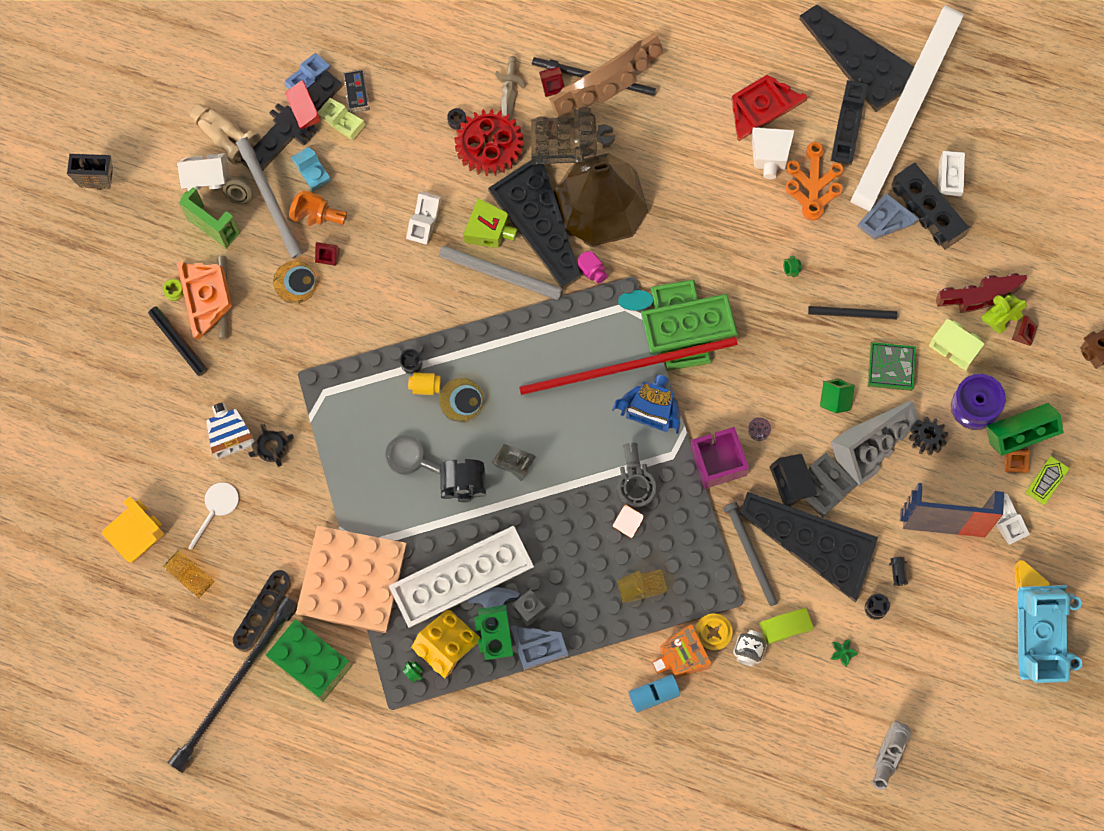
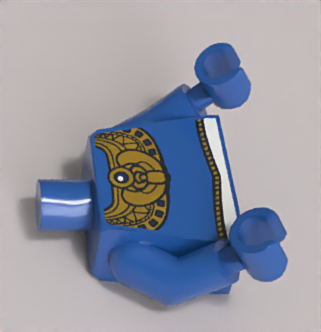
[612,375,681,434]

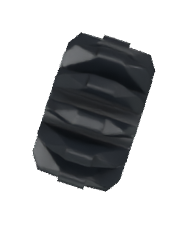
[909,416,948,456]

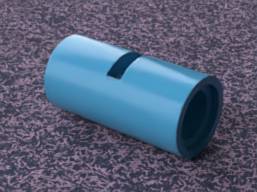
[628,674,680,713]

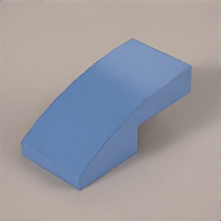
[285,53,330,90]

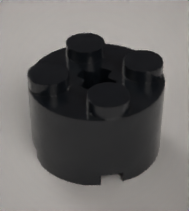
[440,459,486,503]

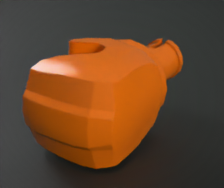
[289,190,347,226]

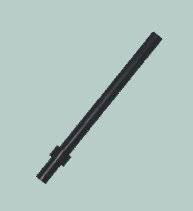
[532,57,656,96]

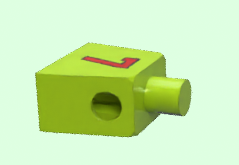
[463,198,518,248]

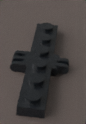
[241,71,343,171]

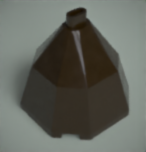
[554,153,648,247]

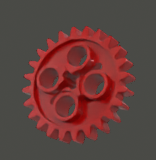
[454,109,524,176]

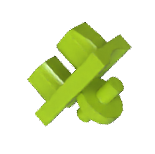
[981,293,1027,334]

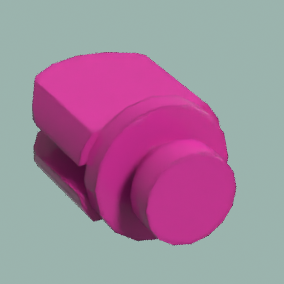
[578,251,607,284]

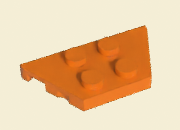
[177,262,232,340]

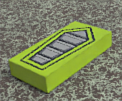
[1025,456,1070,506]

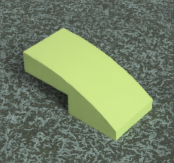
[317,98,366,140]

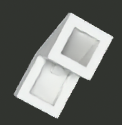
[406,191,441,245]

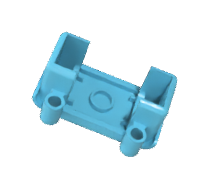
[1017,585,1082,683]

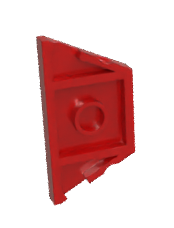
[731,75,808,141]

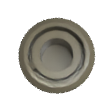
[223,175,253,204]

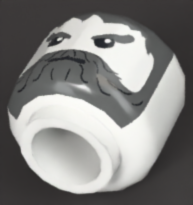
[733,630,767,667]

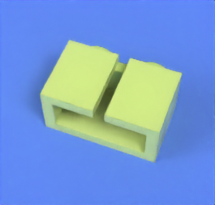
[929,318,985,371]

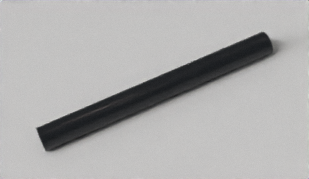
[808,306,897,320]

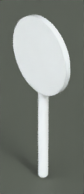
[188,483,239,550]

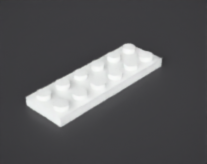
[389,526,534,628]

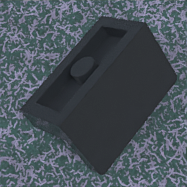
[769,454,817,507]

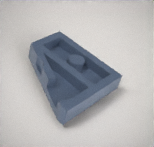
[858,193,919,240]
[510,625,568,670]

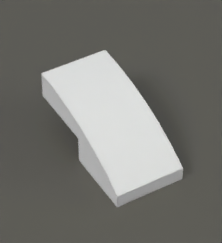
[996,494,1030,545]

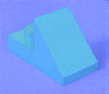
[290,147,331,192]

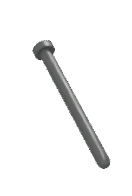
[723,502,777,606]

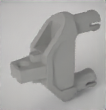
[872,720,912,790]

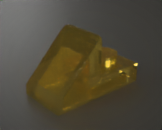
[617,569,668,604]

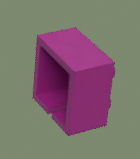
[690,427,749,489]

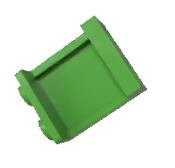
[179,187,240,249]

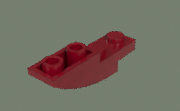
[936,273,1027,313]

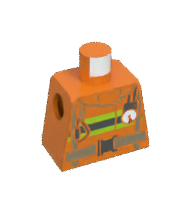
[652,624,711,678]

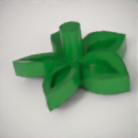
[830,639,858,667]

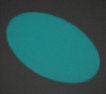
[618,290,653,311]

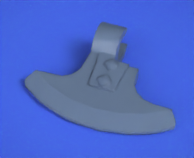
[467,587,520,626]

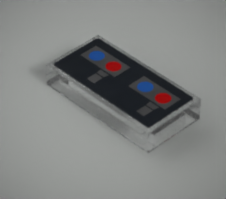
[343,69,370,113]

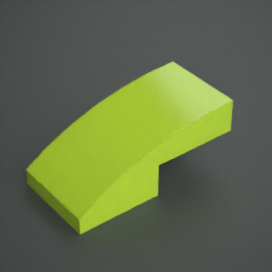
[759,608,814,645]

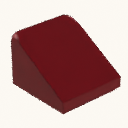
[539,67,565,97]

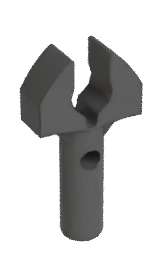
[574,124,615,148]

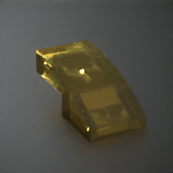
[163,550,214,599]

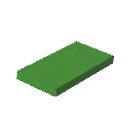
[651,280,711,371]
[641,294,738,355]

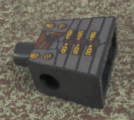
[67,153,113,190]

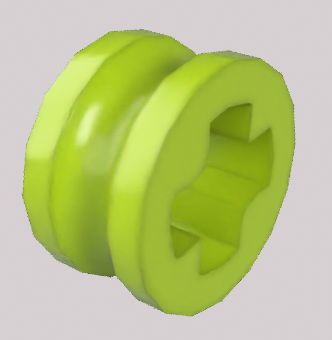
[163,279,184,301]

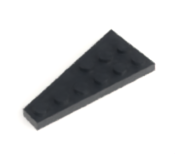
[799,5,914,112]
[488,154,581,290]
[739,492,878,603]

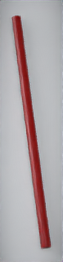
[519,337,738,395]

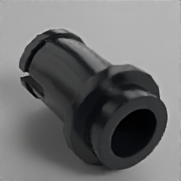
[889,557,909,586]

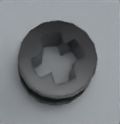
[447,108,467,130]

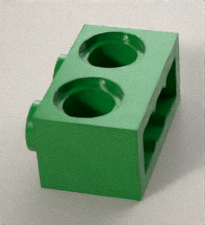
[474,605,513,660]

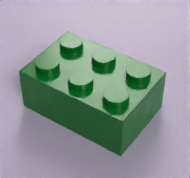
[266,619,352,702]

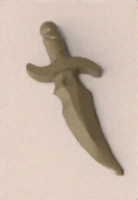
[495,56,525,121]

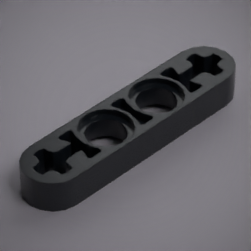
[233,570,291,652]

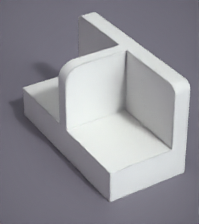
[938,151,965,196]

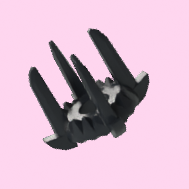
[248,424,294,467]

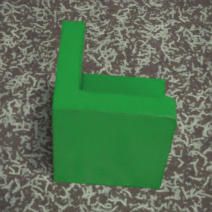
[820,378,855,414]

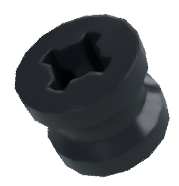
[864,594,890,620]

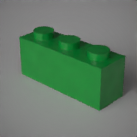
[986,403,1064,456]

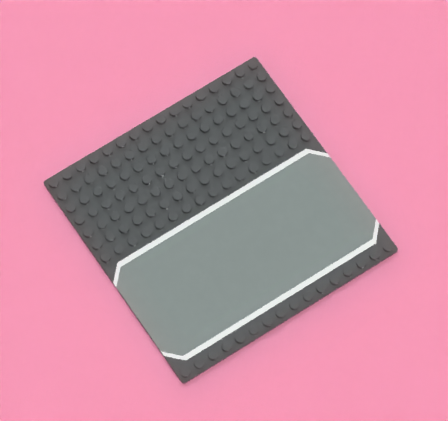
[298,277,743,710]

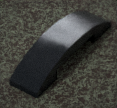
[830,80,868,165]

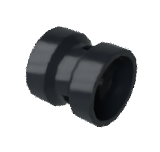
[399,349,423,375]

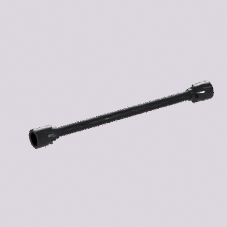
[167,596,298,774]

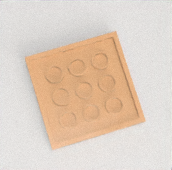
[296,526,407,633]

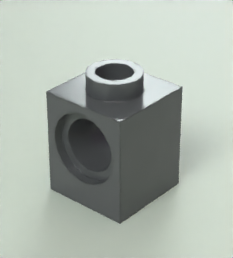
[512,589,546,627]

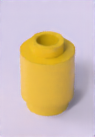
[408,372,441,395]

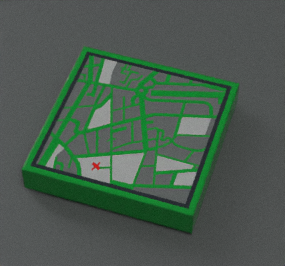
[867,342,916,391]

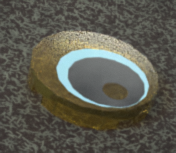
[273,261,317,304]
[439,378,483,422]

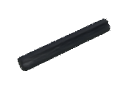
[148,306,207,376]

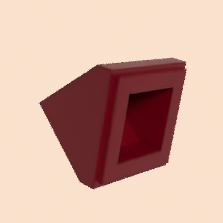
[315,242,340,266]
[1012,316,1038,346]

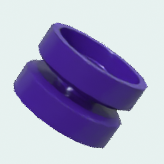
[951,374,1006,430]

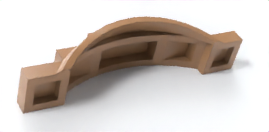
[549,33,664,119]

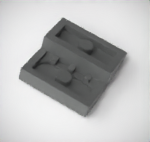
[805,453,858,517]

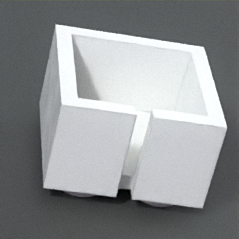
[177,153,230,191]

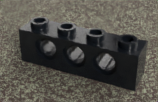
[891,163,969,250]

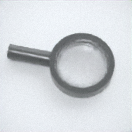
[385,435,440,475]

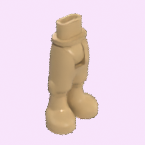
[189,103,260,165]

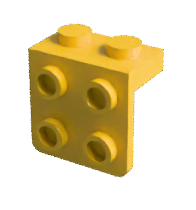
[102,496,165,563]
[411,610,480,678]

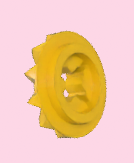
[695,614,733,651]

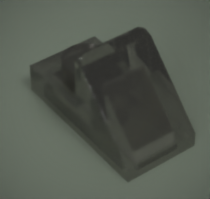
[492,444,536,481]

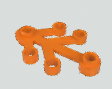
[785,142,843,221]

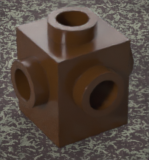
[1080,329,1104,369]

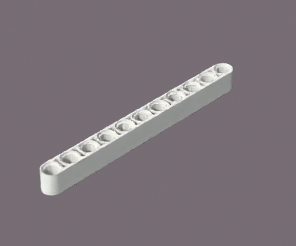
[850,5,964,211]

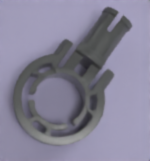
[617,442,656,508]

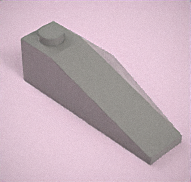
[831,401,918,485]

